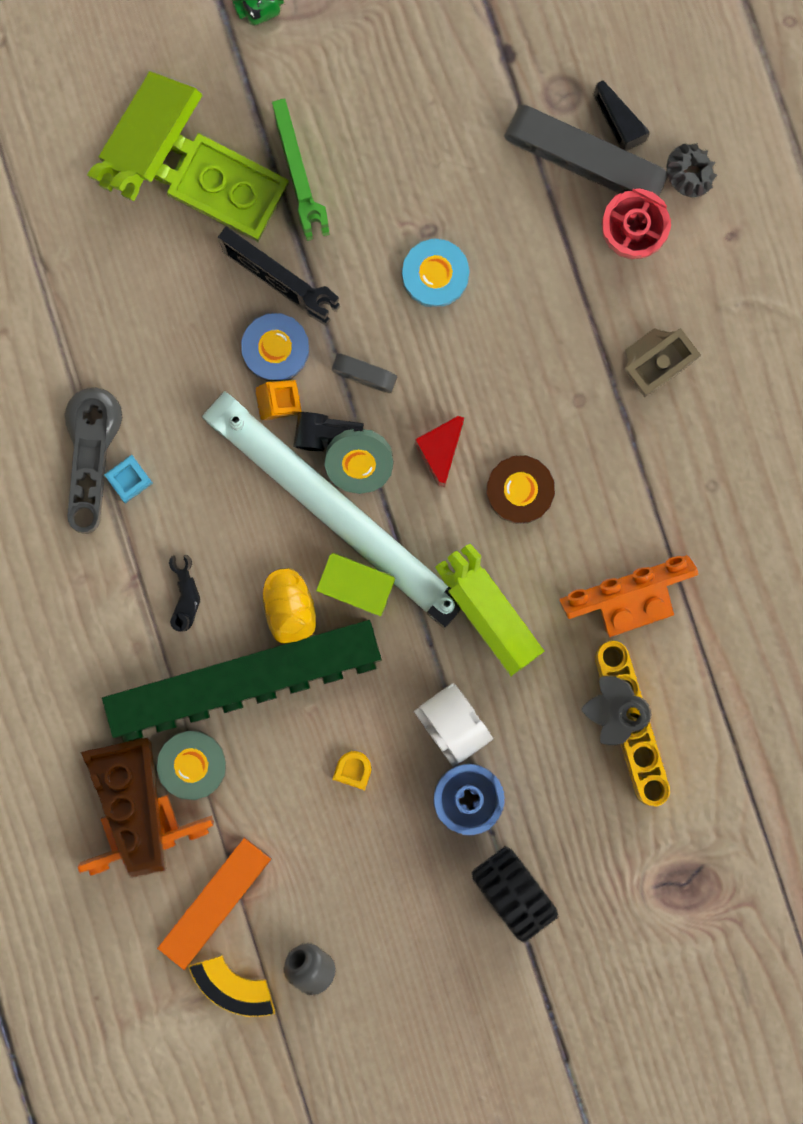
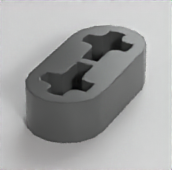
[331,354,397,393]

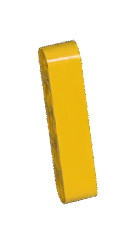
[595,641,670,807]

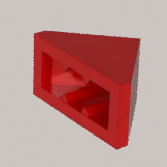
[415,416,464,488]

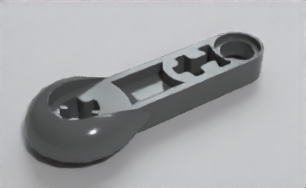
[65,387,122,534]

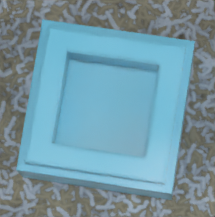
[104,455,153,503]

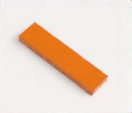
[157,837,272,970]

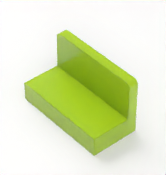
[316,553,395,617]

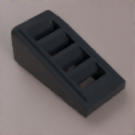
[593,80,650,151]

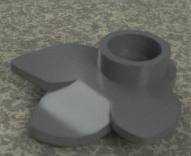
[582,676,651,745]

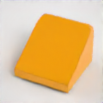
[256,380,302,420]

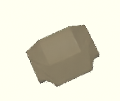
[625,328,701,397]

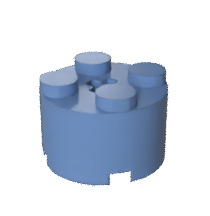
[433,764,505,835]

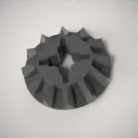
[667,143,717,198]

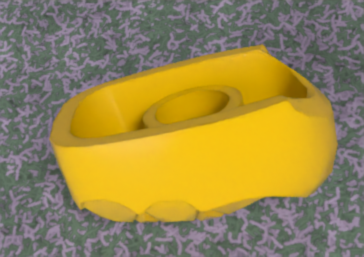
[263,568,316,643]

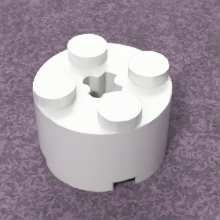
[414,683,493,767]

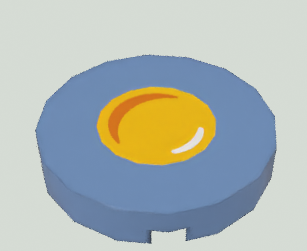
[241,313,309,382]

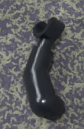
[169,555,201,632]

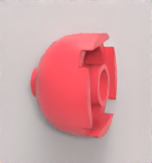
[601,188,671,260]

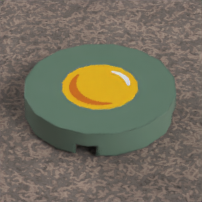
[324,429,394,494]
[157,731,226,800]

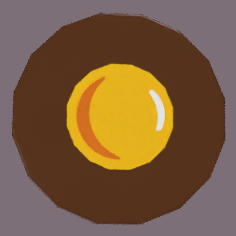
[487,455,555,524]

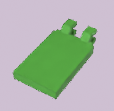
[272,98,330,241]

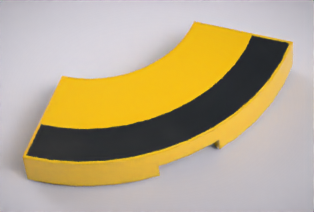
[188,955,276,1017]

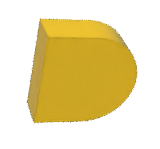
[332,751,371,790]

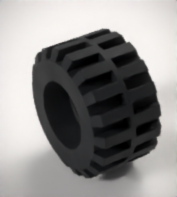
[471,846,558,943]

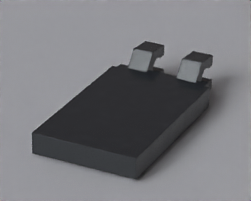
[218,226,340,326]

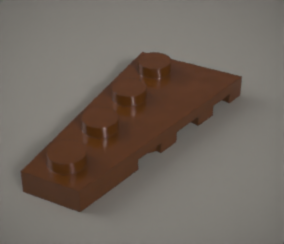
[81,737,166,878]

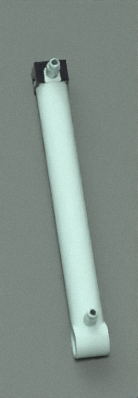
[202,391,462,629]

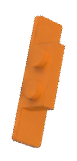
[560,555,699,637]
[77,794,214,876]

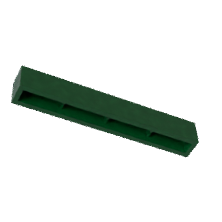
[102,620,382,743]

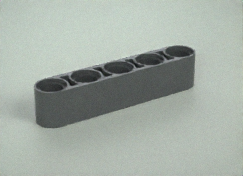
[504,105,668,197]

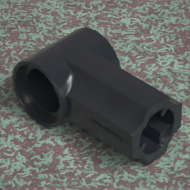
[293,412,364,451]

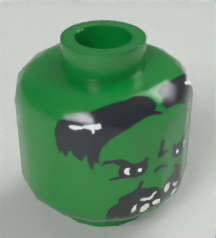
[232,0,284,26]

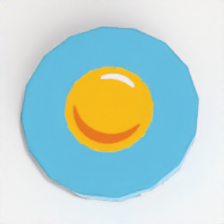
[402,239,470,307]

